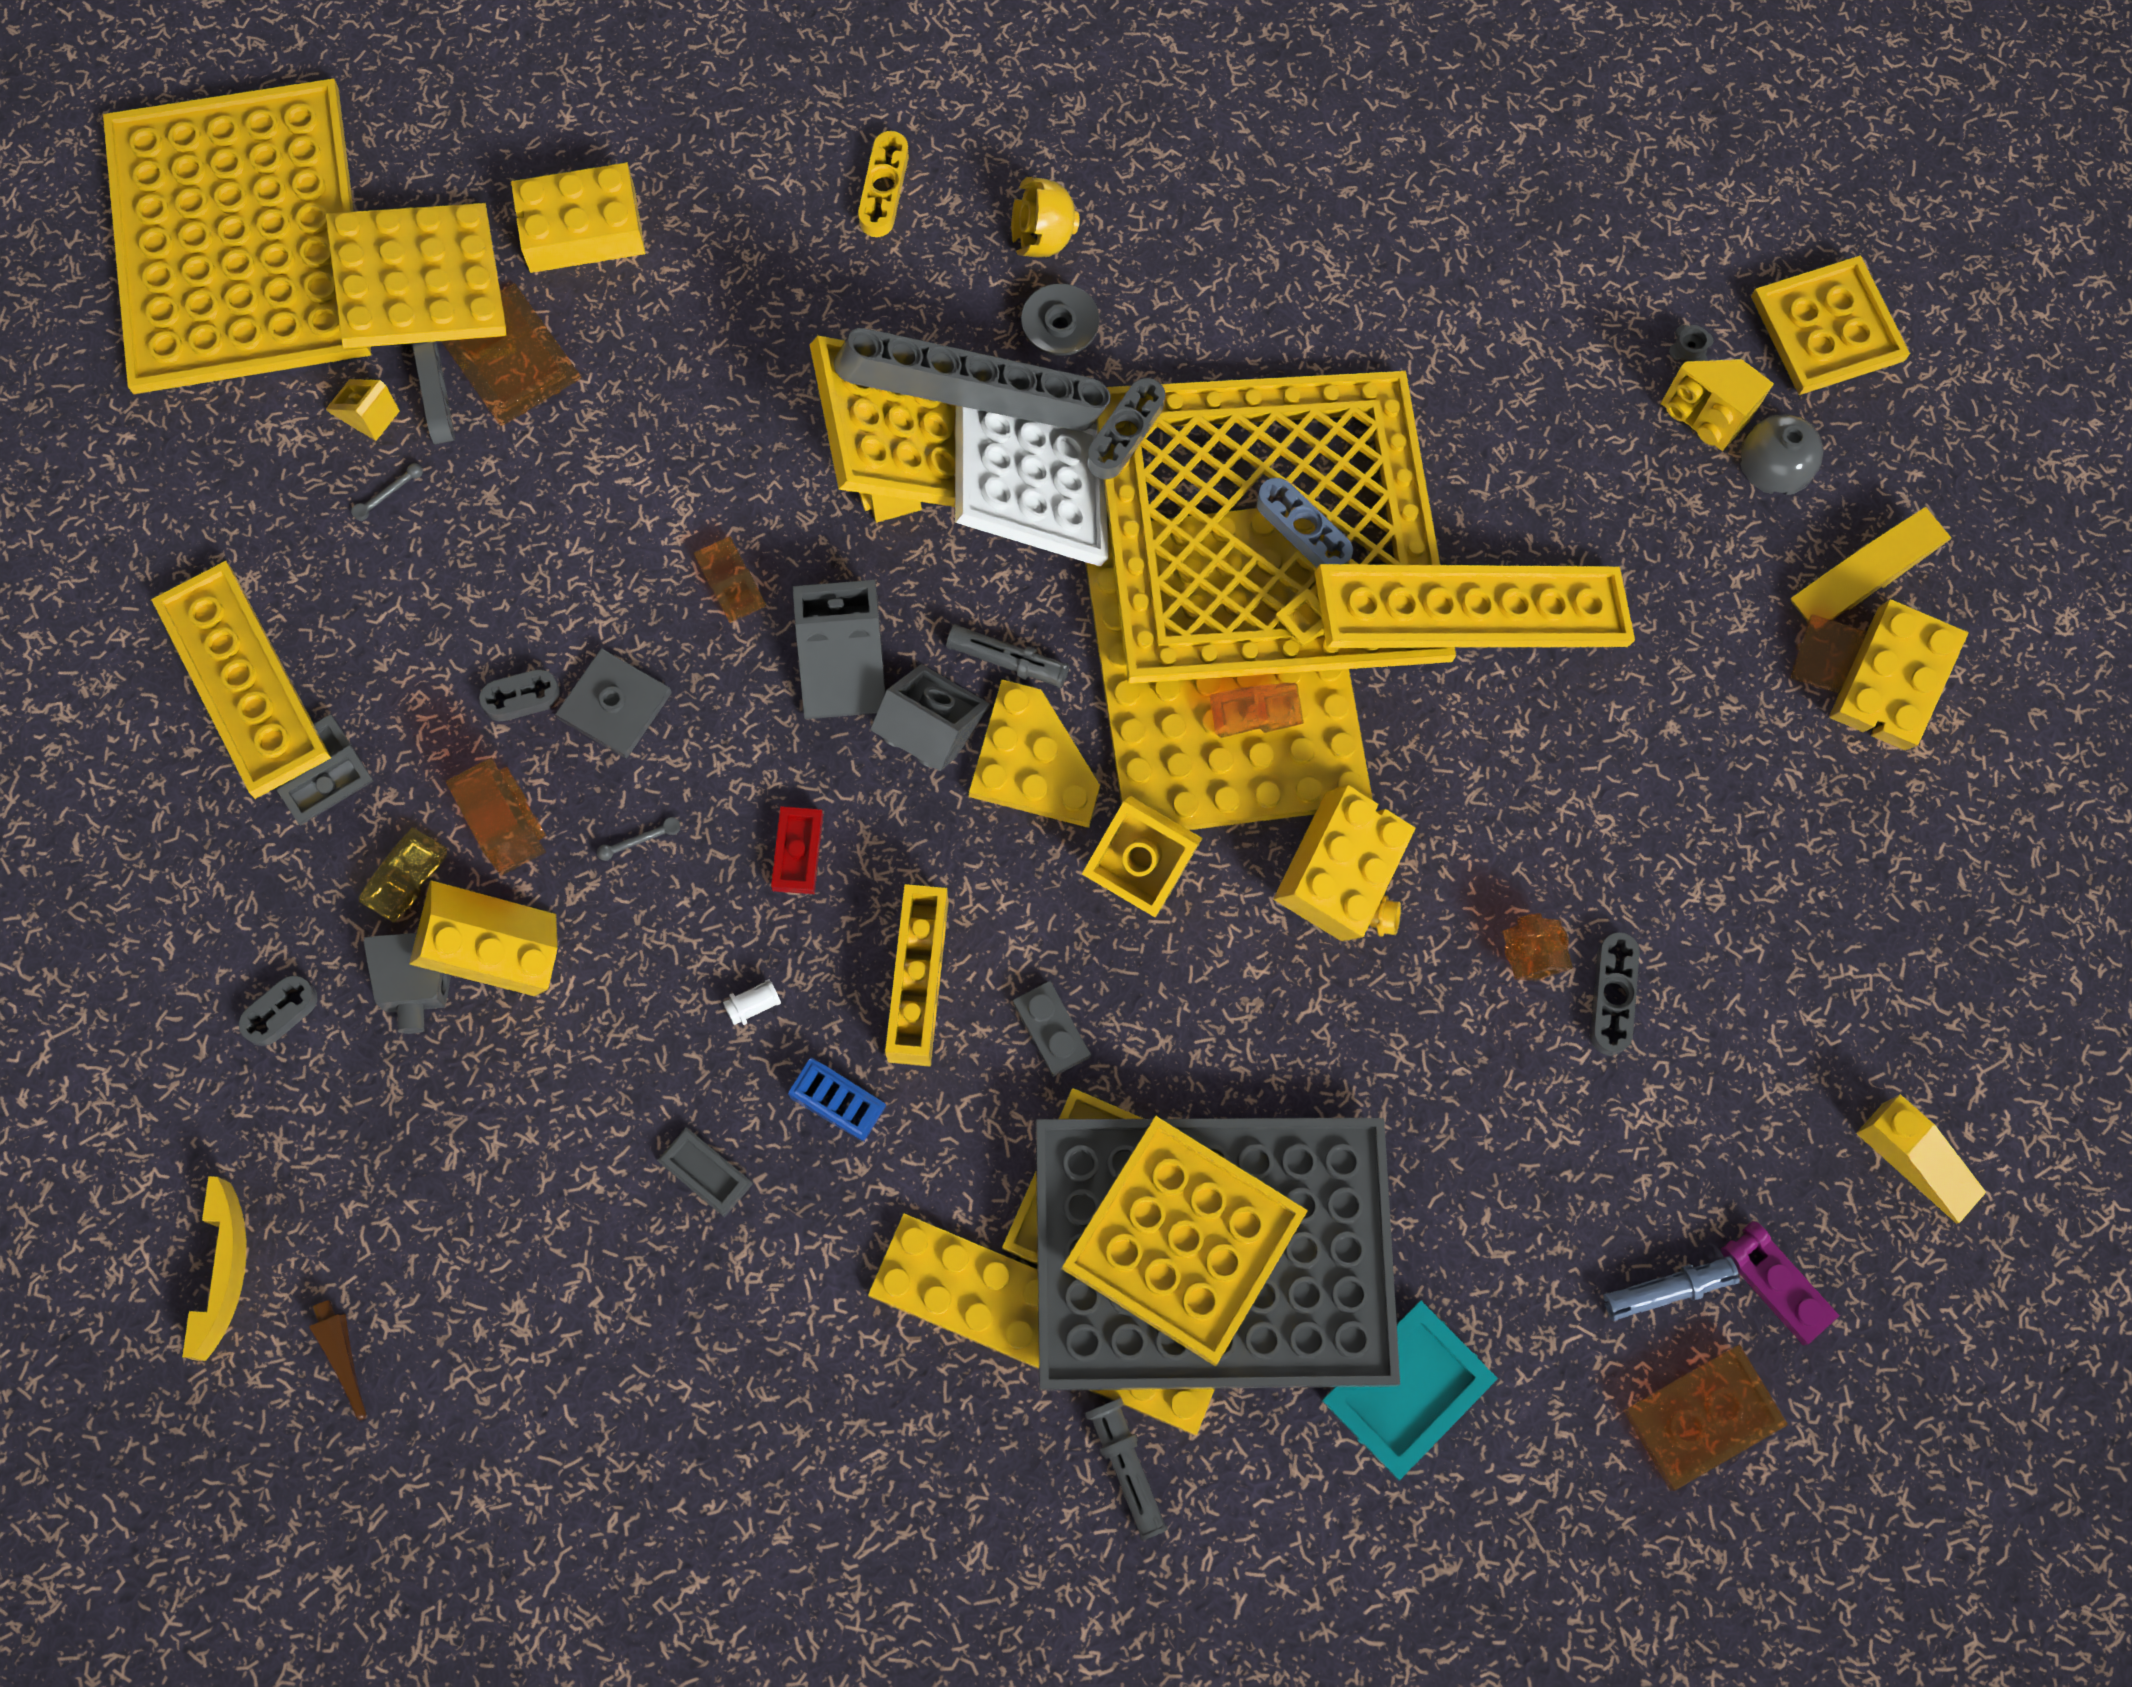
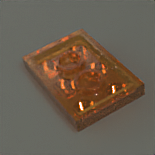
[1623,1344,1788,1491]

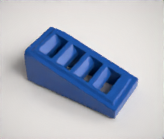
[788,1057,887,1142]

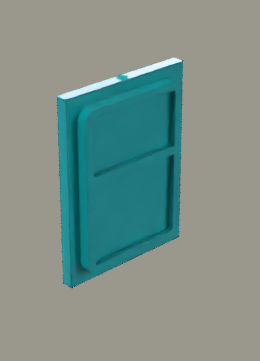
[1322,1301,1498,1481]

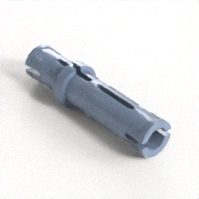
[1603,1256,1740,1322]

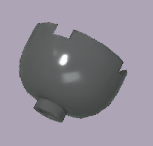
[1740,414,1824,495]

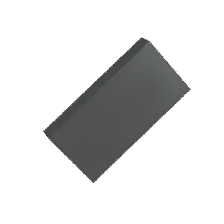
[657,1127,753,1217]

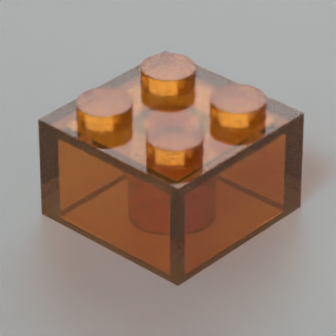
[445,757,547,876]

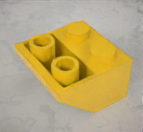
[1661,359,1774,452]

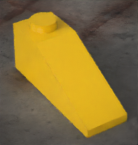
[1856,1094,1986,1224]

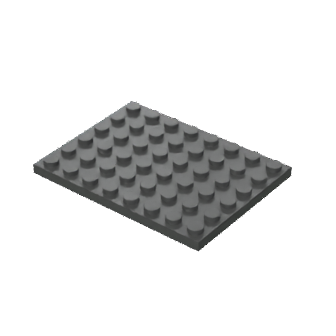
[1036,1118,1400,1391]

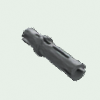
[946,623,1070,689]

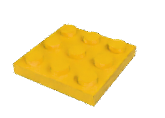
[1751,255,1910,395]

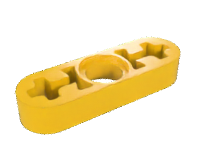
[858,131,909,237]

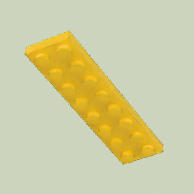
[1314,564,1635,648]
[868,1213,1215,1436]

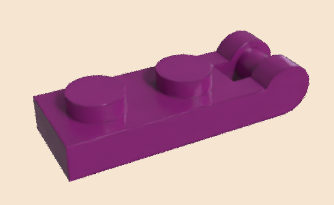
[1721,1221,1840,1346]

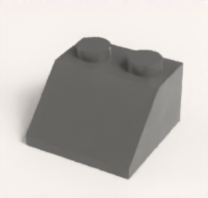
[870,664,990,771]

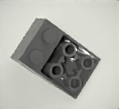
[793,580,885,719]

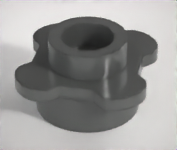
[1669,325,1713,361]

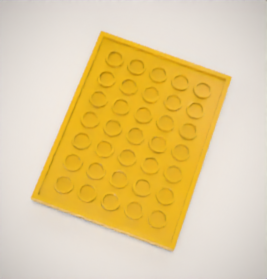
[103,78,372,394]
[1085,501,1373,830]

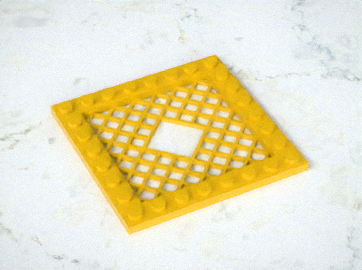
[1096,371,1456,684]

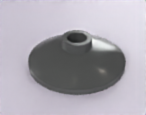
[1021,284,1100,356]

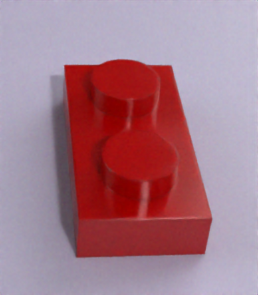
[771,806,824,895]

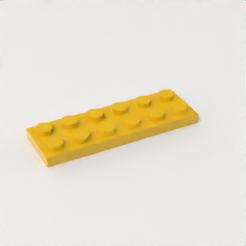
[151,561,331,799]

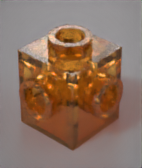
[1503,913,1573,981]

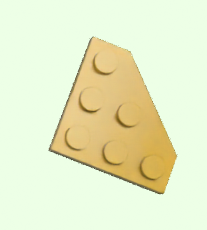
[969,680,1100,828]

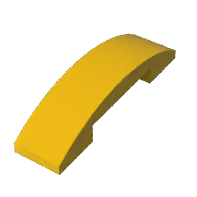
[182,1176,246,1361]

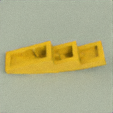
[1791,507,1951,632]

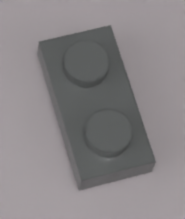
[1013,981,1091,1077]

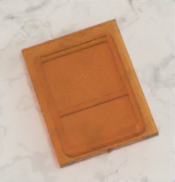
[441,283,582,426]

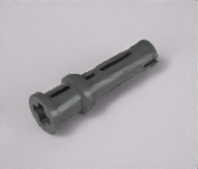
[1085,1398,1168,1541]

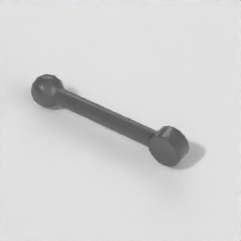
[351,463,423,521]
[597,817,681,861]

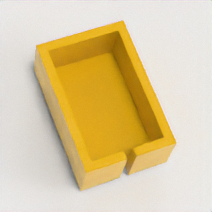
[511,162,646,273]
[1829,599,1969,751]
[1273,785,1416,941]

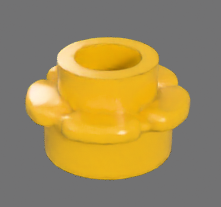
[1370,896,1401,937]

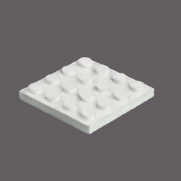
[955,405,1108,566]

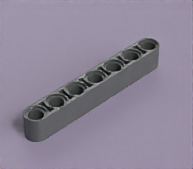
[833,328,1111,431]

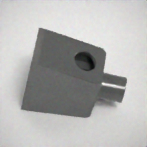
[364,933,451,1034]

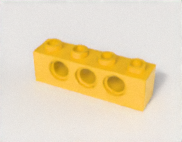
[885,884,949,1066]

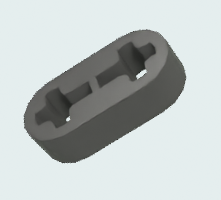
[479,670,560,722]
[239,976,317,1046]

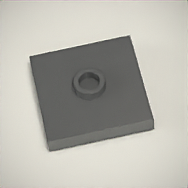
[555,648,672,759]

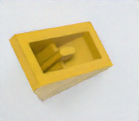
[326,379,400,441]

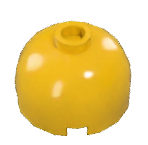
[1011,177,1080,257]

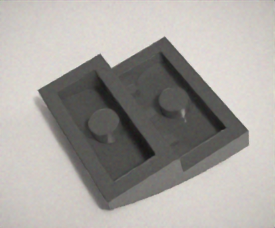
[277,714,374,826]

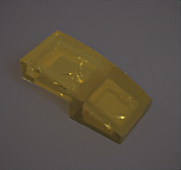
[359,827,447,923]

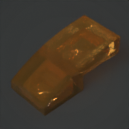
[694,536,766,624]
[1210,683,1304,738]

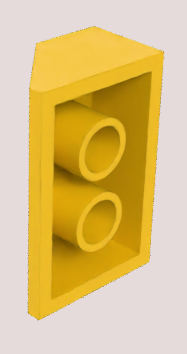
[409,881,558,996]

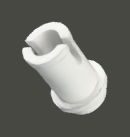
[723,979,781,1025]

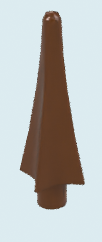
[308,1300,366,1420]

